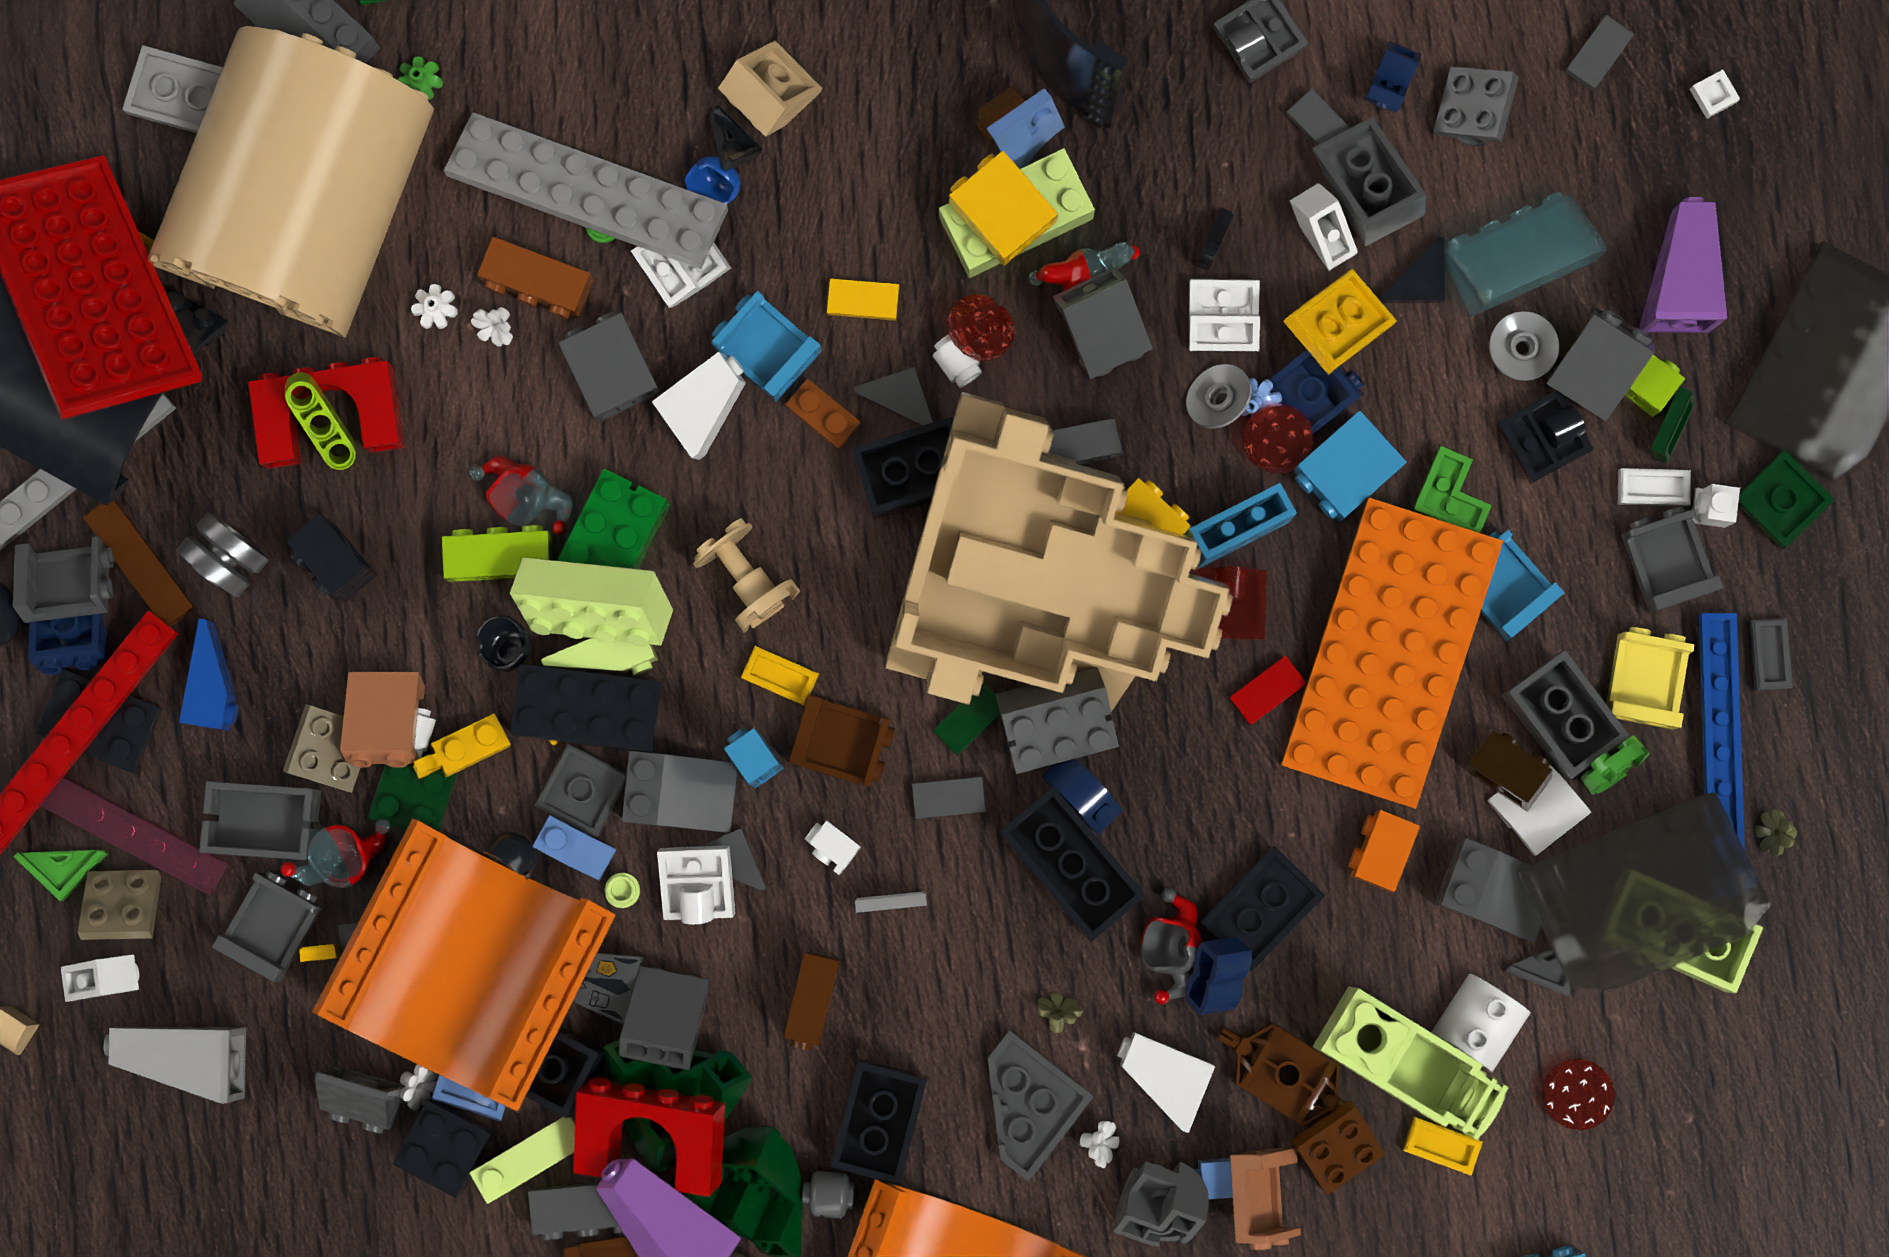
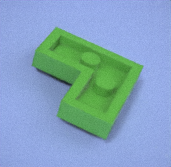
[1412,446,1492,533]

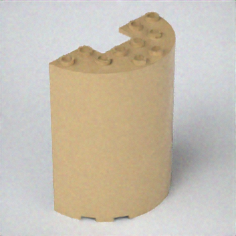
[147,26,434,338]

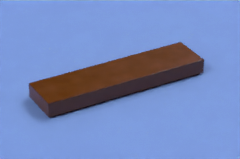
[83,499,195,626]

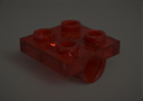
[1195,566,1267,641]

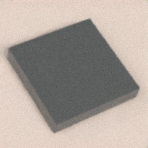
[534,743,627,838]

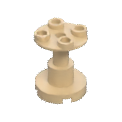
[693,518,800,633]

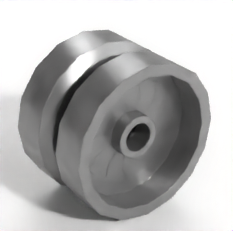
[176,511,270,598]

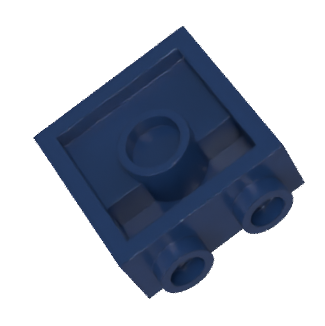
[1269,350,1365,439]
[28,613,108,675]

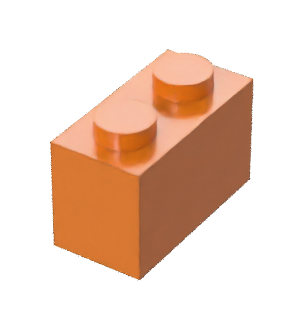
[1348,810,1420,892]

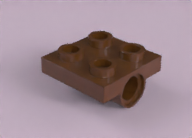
[1291,1100,1385,1195]

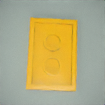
[1283,269,1397,375]

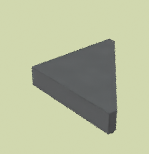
[853,367,933,426]
[700,828,767,891]
[1504,933,1591,996]

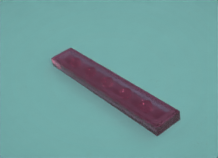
[41,777,228,895]

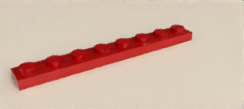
[0,610,179,855]

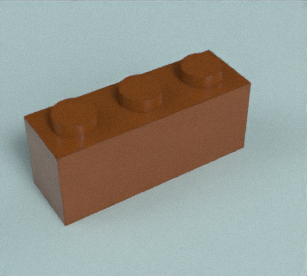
[477,237,594,319]

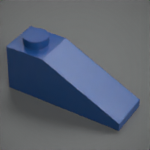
[179,618,238,731]

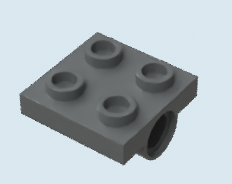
[1212,0,1309,83]
[1433,67,1519,146]

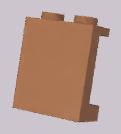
[340,672,425,768]
[1230,1148,1301,1250]

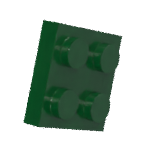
[1738,450,1835,549]
[368,759,459,832]

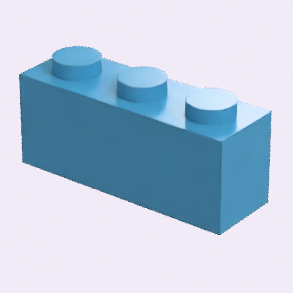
[1184,483,1297,569]
[724,727,785,788]

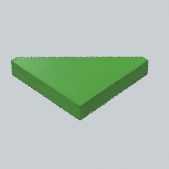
[14,850,109,901]

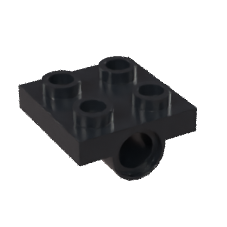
[1496,390,1594,484]

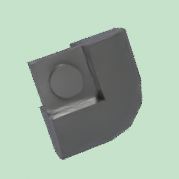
[1113,1161,1209,1247]

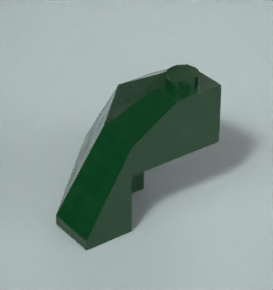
[603,1039,752,1174]
[670,1125,803,1257]

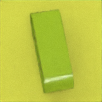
[285,373,356,470]

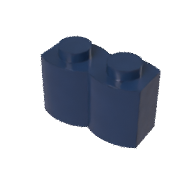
[1185,937,1252,1015]

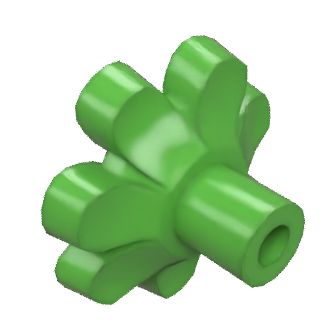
[398,57,443,100]

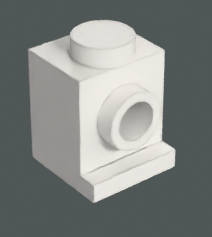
[1692,484,1740,528]
[805,821,861,875]

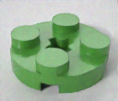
[1581,735,1650,795]

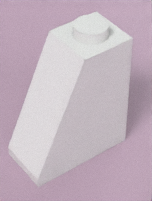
[652,352,746,460]
[1117,1032,1215,1133]

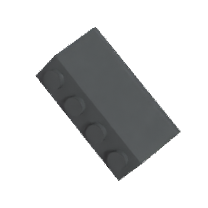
[233,0,380,64]

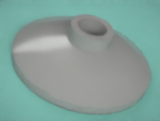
[1489,311,1559,381]
[1186,364,1252,429]

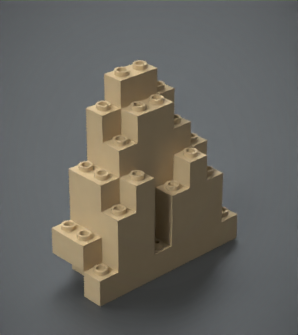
[886,392,1232,704]

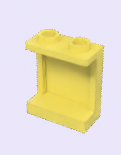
[1606,627,1695,730]

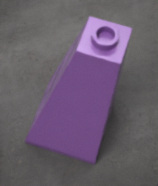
[1640,197,1727,333]
[596,1159,741,1257]

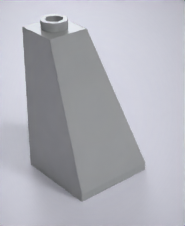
[104,1027,246,1103]

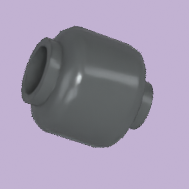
[803,1170,855,1219]

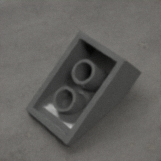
[1312,117,1427,247]
[622,751,738,833]
[1434,838,1559,943]
[315,1066,406,1133]

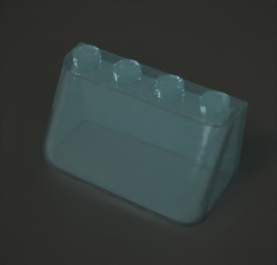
[1444,191,1608,317]

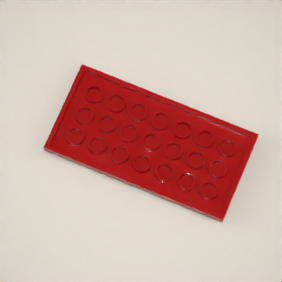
[0,155,202,420]

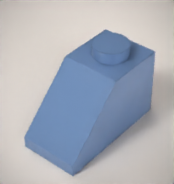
[532,815,617,881]

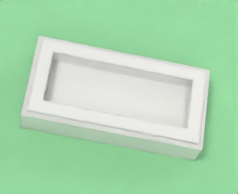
[1618,468,1691,506]

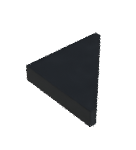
[709,106,763,171]
[1196,208,1234,270]
[1379,237,1445,303]

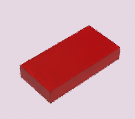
[1229,656,1307,726]

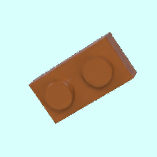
[785,378,861,450]

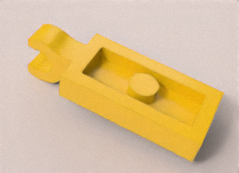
[413,713,510,779]

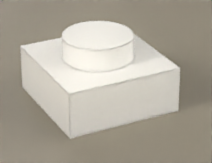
[1690,70,1740,119]

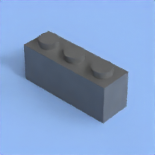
[528,1181,623,1240]

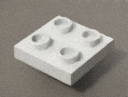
[657,845,735,924]

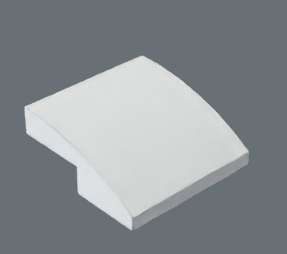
[631,243,731,308]
[1189,279,1260,351]
[1487,765,1591,856]

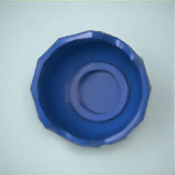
[685,156,741,204]

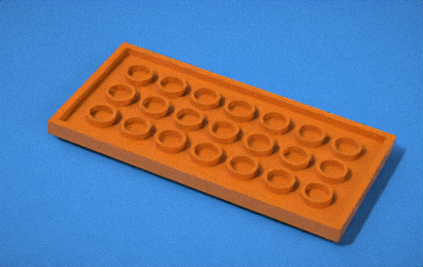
[1280,498,1503,809]

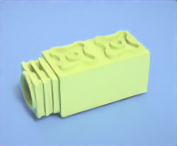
[1313,986,1509,1140]

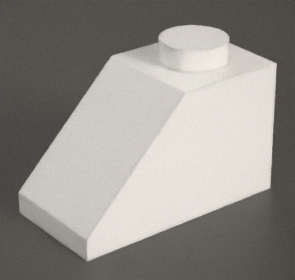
[1290,183,1358,270]
[61,954,139,1002]

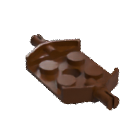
[1216,1023,1346,1126]

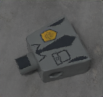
[573,952,645,1024]

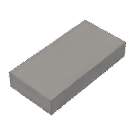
[855,892,927,913]

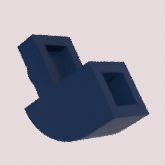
[1365,41,1421,113]
[1042,759,1123,835]

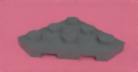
[988,1030,1094,1182]

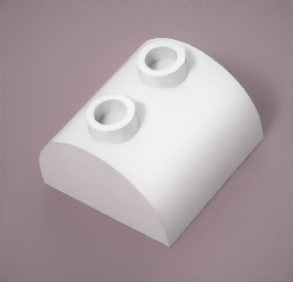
[1431,974,1530,1073]

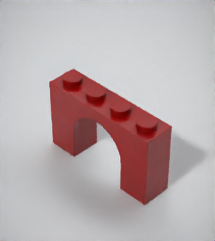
[248,357,405,469]
[573,1078,725,1197]

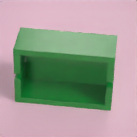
[557,469,670,569]

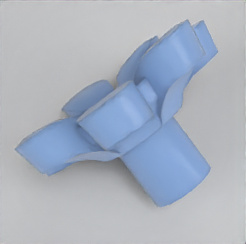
[1241,378,1282,423]

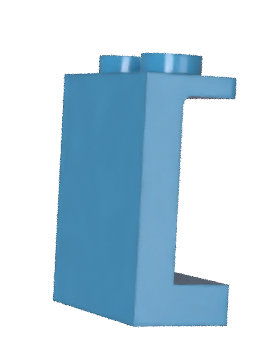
[712,291,822,402]
[1294,411,1407,522]
[1481,529,1565,641]

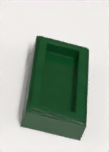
[1651,387,1696,463]
[933,682,1000,756]

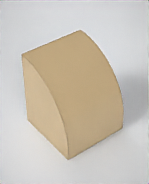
[0,1006,40,1055]

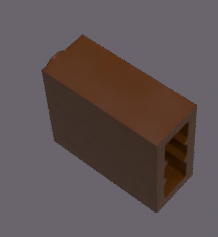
[784,952,842,1051]

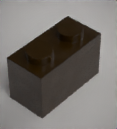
[1468,730,1553,812]

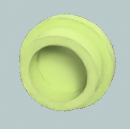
[605,873,640,908]

